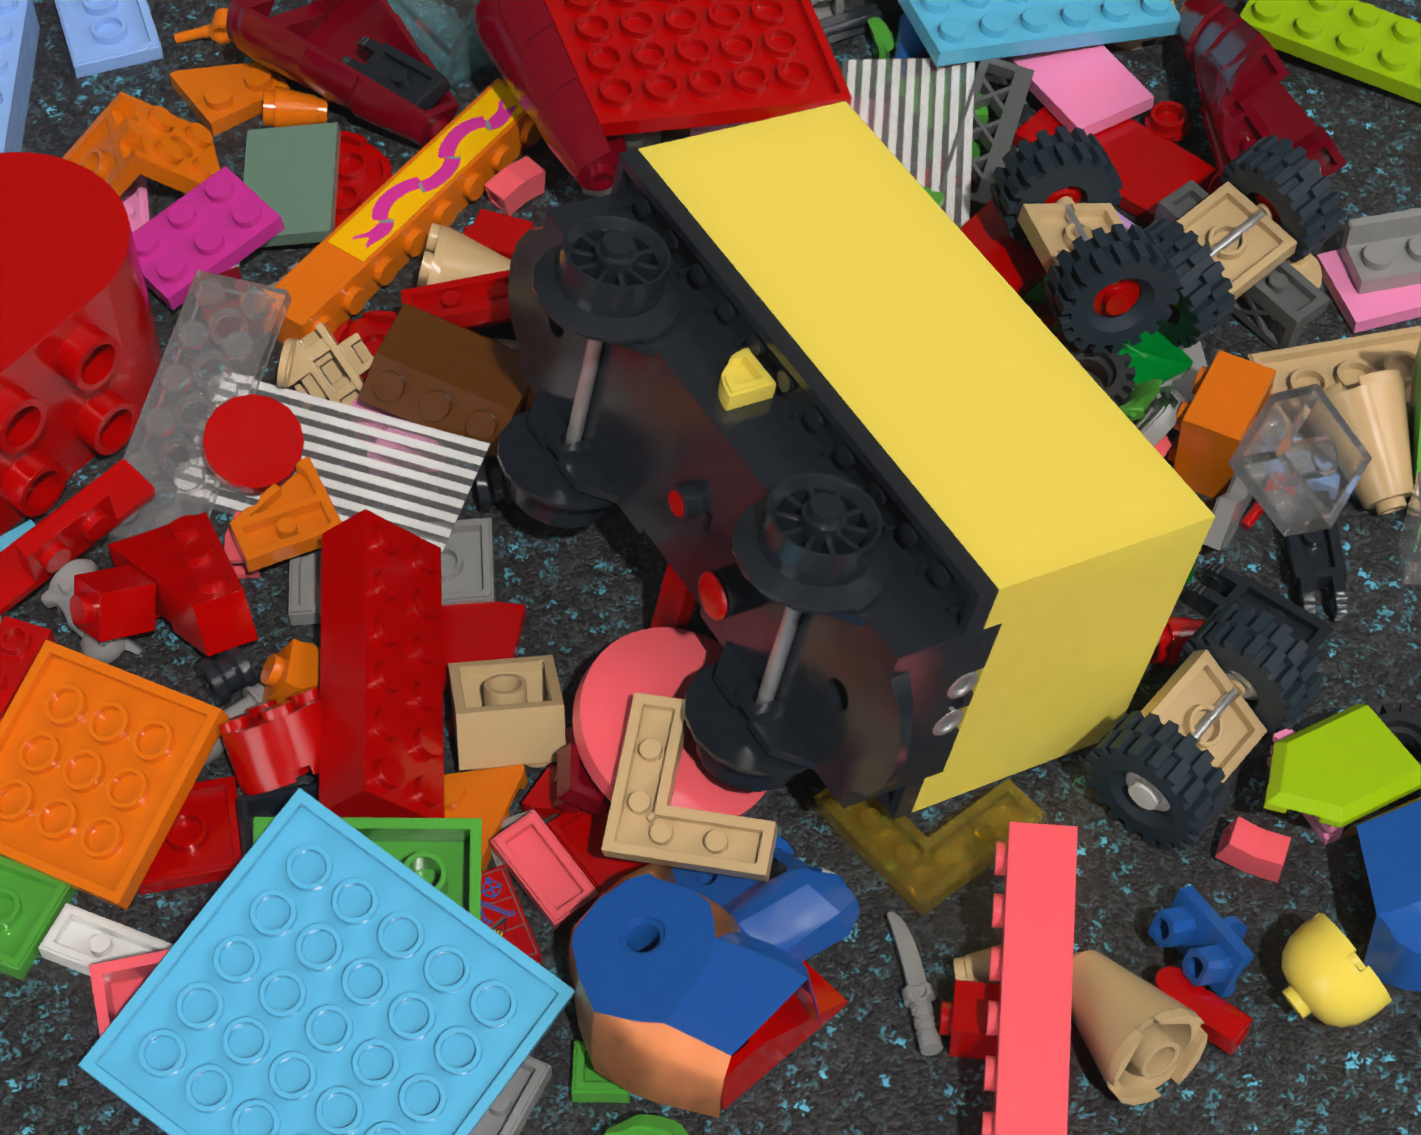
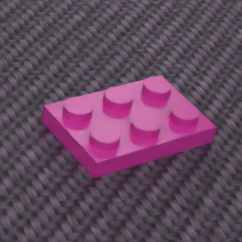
[132,166,285,310]

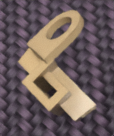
[277,322,374,416]

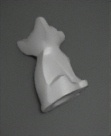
[41,559,142,664]

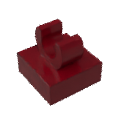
[553,743,611,816]

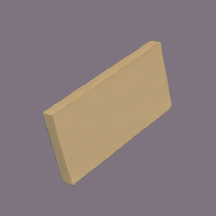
[1247,325,1421,439]

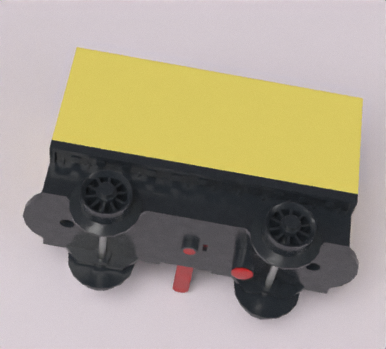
[497,101,1216,820]

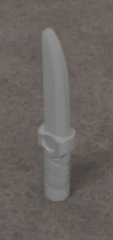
[887,912,943,1056]

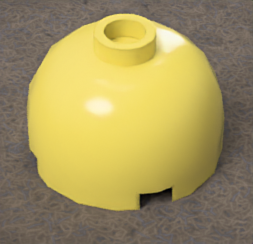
[1281,913,1392,1028]

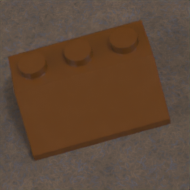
[358,303,531,458]

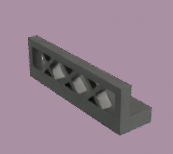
[938,58,1034,219]
[1153,180,1330,350]

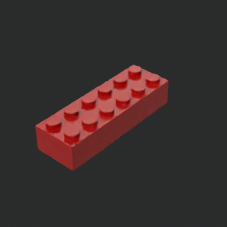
[319,509,445,818]

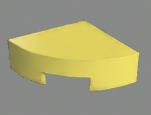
[718,348,777,411]

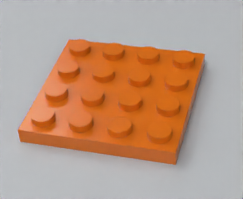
[0,640,229,911]

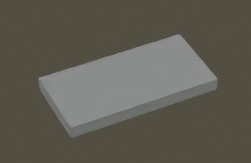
[289,517,496,626]

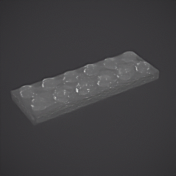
[101,270,292,542]

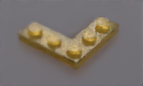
[814,778,1045,916]

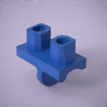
[1149,886,1255,998]

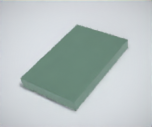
[243,122,341,247]

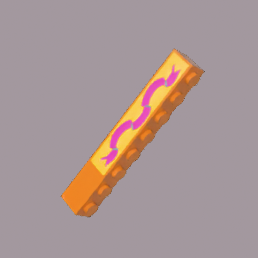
[258,78,541,344]

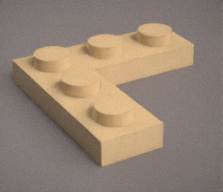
[601,692,778,882]

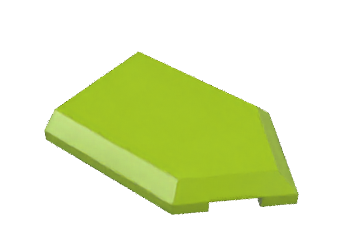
[1263,703,1421,828]

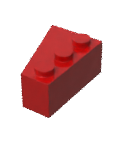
[108,512,258,657]

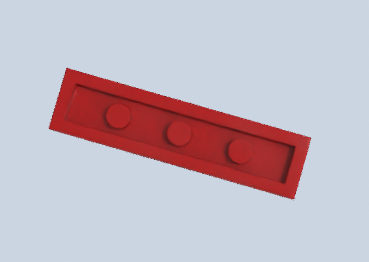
[401,270,512,330]

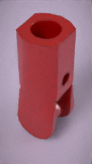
[1155,966,1253,1055]

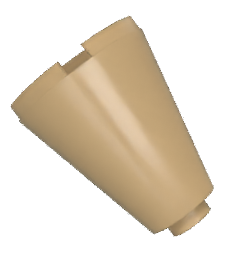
[1305,370,1414,516]
[1071,950,1207,1106]

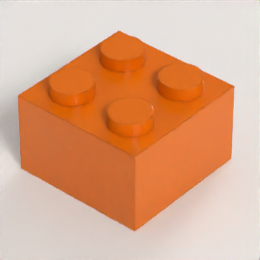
[1168,350,1276,500]

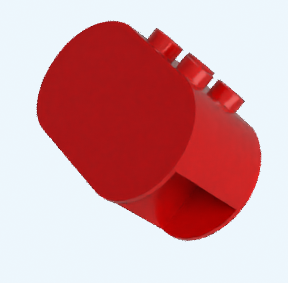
[0,152,163,536]

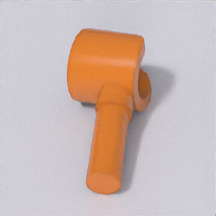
[174,8,231,44]

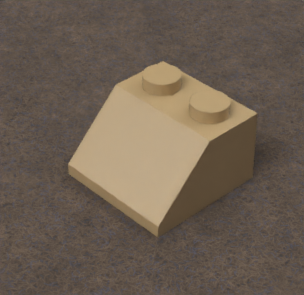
[448,655,566,771]

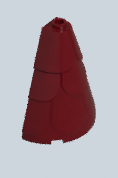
[226,0,459,147]
[474,0,627,191]
[1178,0,1347,177]

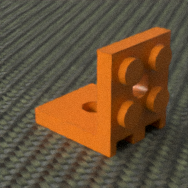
[62,92,220,197]

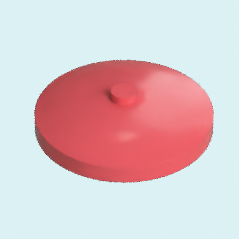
[572,627,766,816]

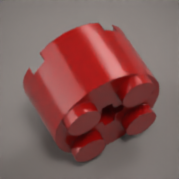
[218,685,323,796]

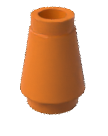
[262,86,327,128]

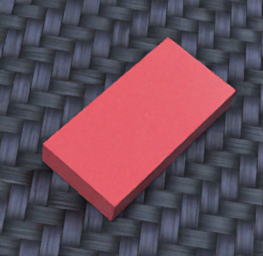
[490,810,599,931]

